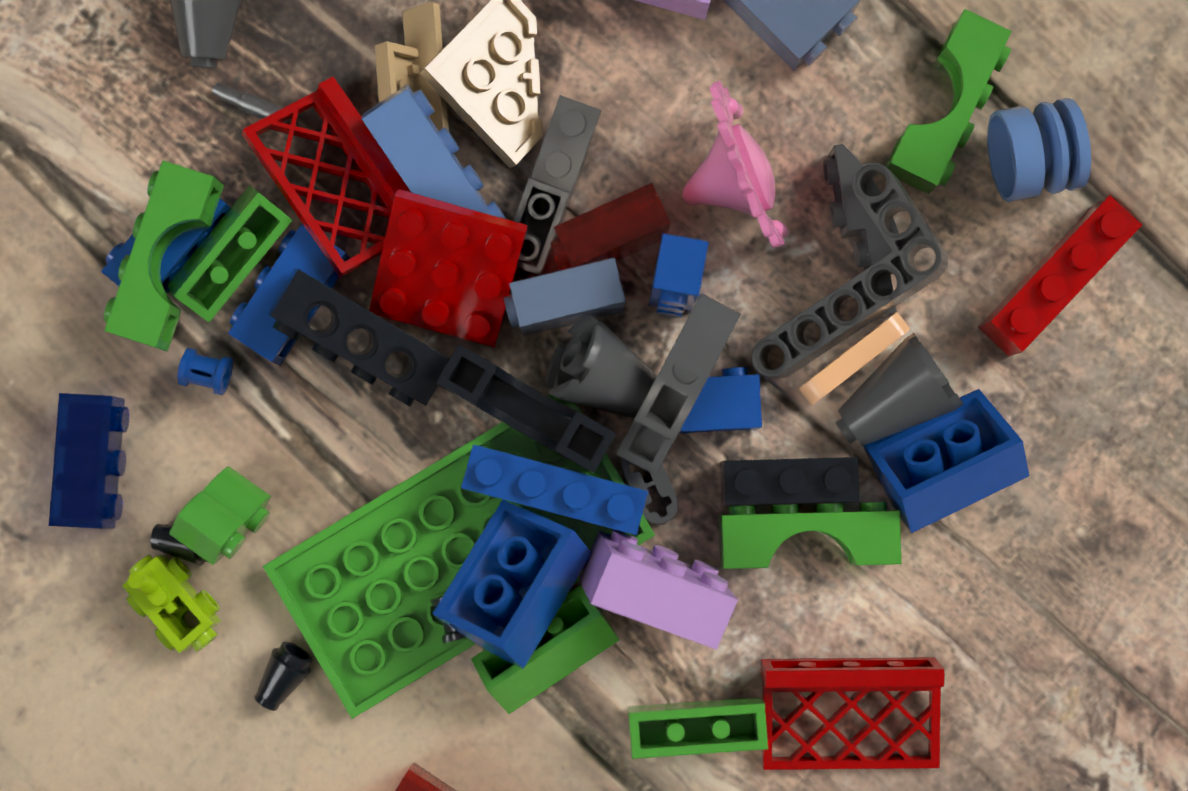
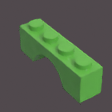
[885,9,1012,194]
[104,160,224,352]
[718,502,902,569]

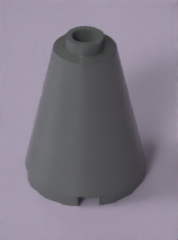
[170,0,241,68]
[545,315,657,419]
[836,333,964,446]

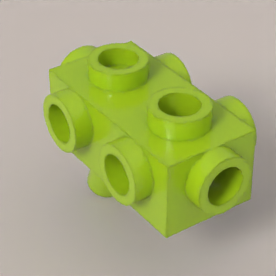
[122,555,221,653]

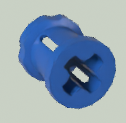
[177,347,233,396]

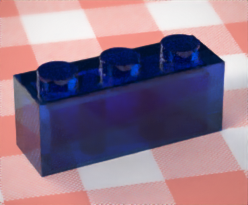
[49,393,130,529]

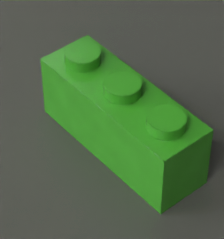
[167,185,293,322]
[471,585,620,714]
[628,697,768,759]

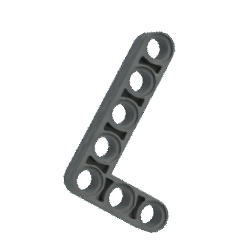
[752,163,948,378]

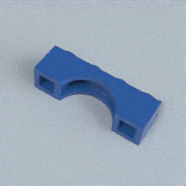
[461,444,648,535]

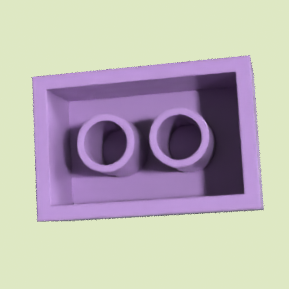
[579,530,738,650]

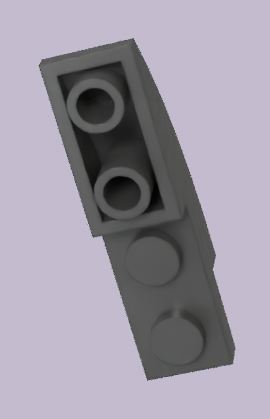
[514,95,602,276]
[823,144,899,319]
[616,293,741,475]

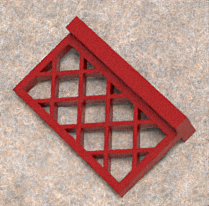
[242,77,412,278]
[761,657,945,770]

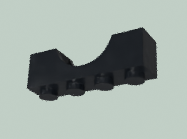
[436,344,617,474]

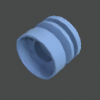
[987,98,1091,202]

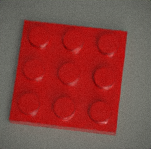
[369,189,528,347]

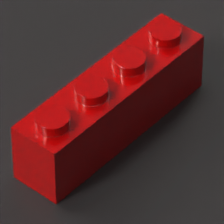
[978,195,1142,357]

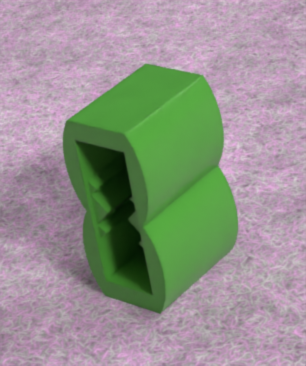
[169,466,271,565]

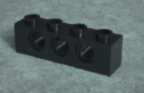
[268,268,450,407]

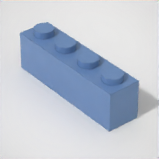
[362,84,506,219]

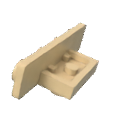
[375,1,449,131]

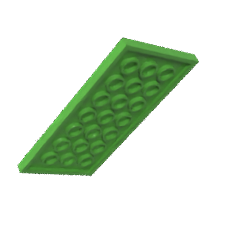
[263,394,655,719]

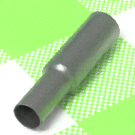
[212,82,288,124]

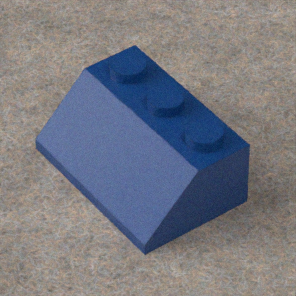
[864,389,1030,533]
[432,500,592,669]

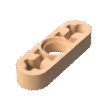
[798,312,911,406]

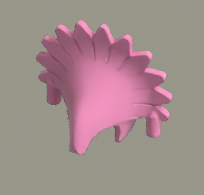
[682,81,788,248]

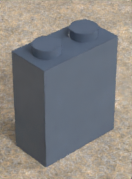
[723,0,860,71]
[504,258,625,337]

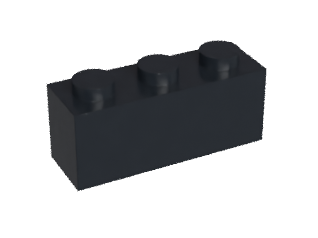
[720,457,860,505]

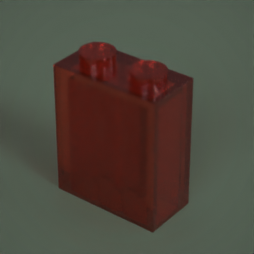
[550,183,671,271]

